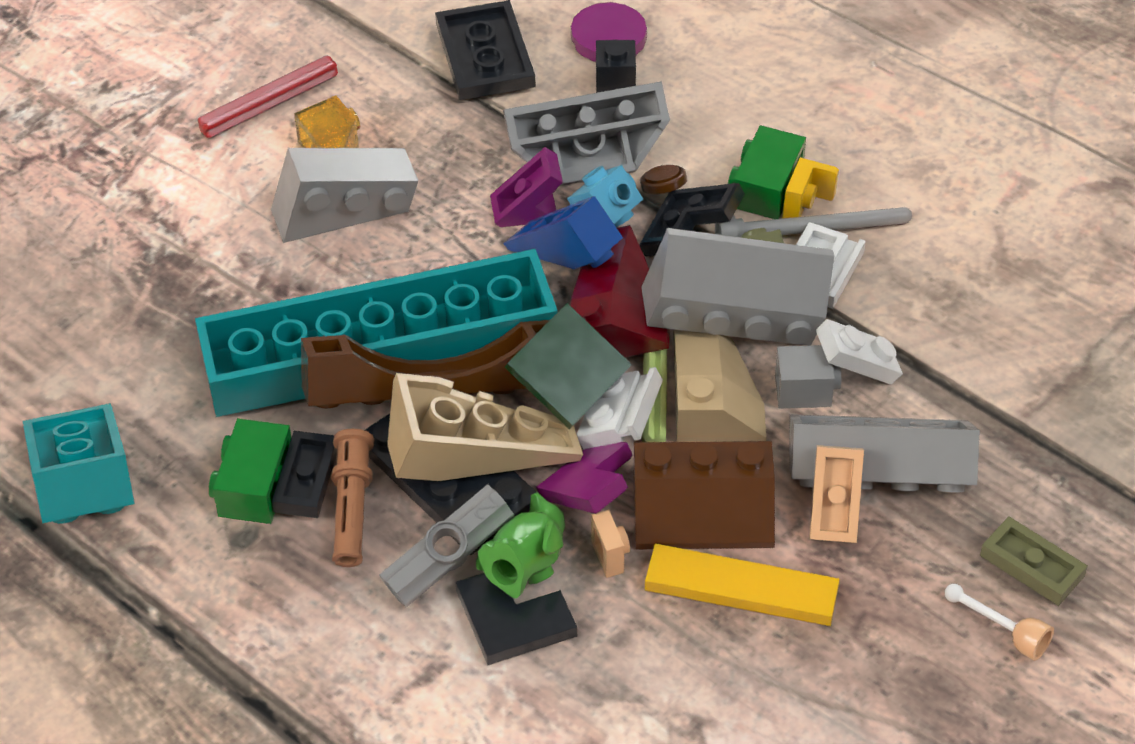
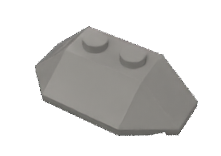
[503,81,670,185]

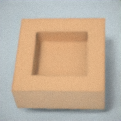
[591,510,630,578]

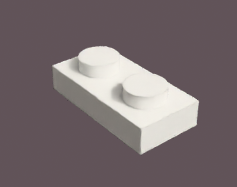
[816,319,903,384]

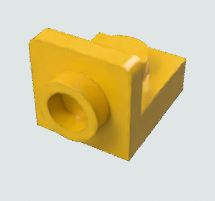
[782,157,839,219]

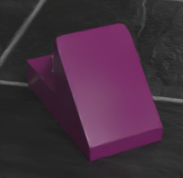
[490,147,563,228]

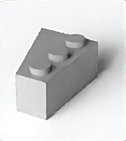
[271,148,418,243]

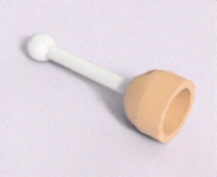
[945,584,1054,661]

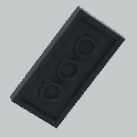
[364,413,537,556]

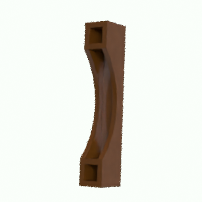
[301,320,550,409]

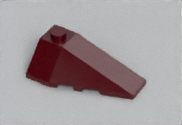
[571,225,670,358]

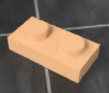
[809,445,864,543]

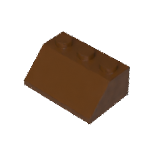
[633,441,775,550]

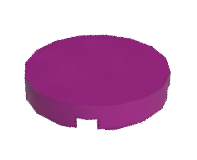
[571,2,647,62]

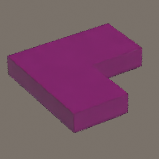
[536,442,633,514]

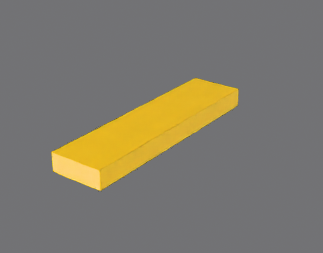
[645,544,840,626]

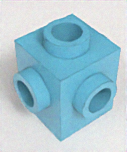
[567,165,643,227]

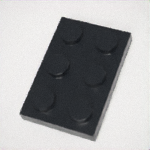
[435,0,536,100]

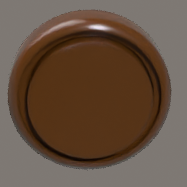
[640,165,687,194]

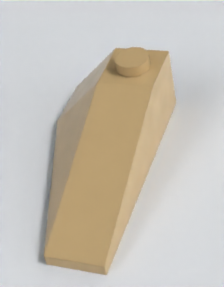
[673,329,766,442]
[388,373,583,481]

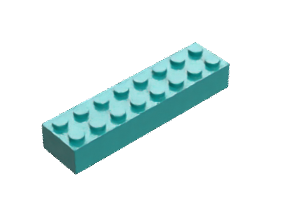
[195,249,558,417]

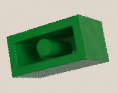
[728,125,806,219]
[209,418,292,524]

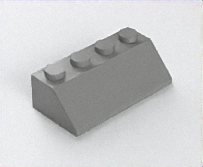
[641,228,834,346]
[789,414,980,492]

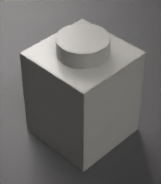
[775,345,841,409]

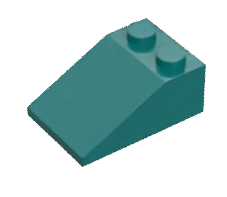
[22,403,135,524]

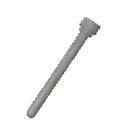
[715,207,912,237]

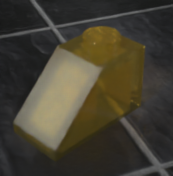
[294,95,361,148]

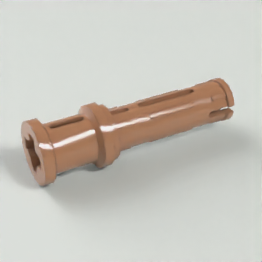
[331,428,374,567]

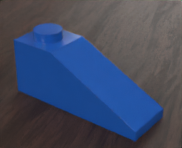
[504,196,623,269]

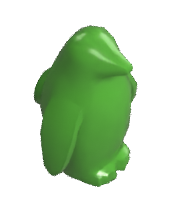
[476,493,565,599]

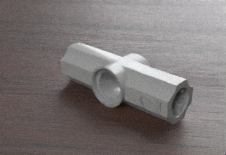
[379,484,514,608]

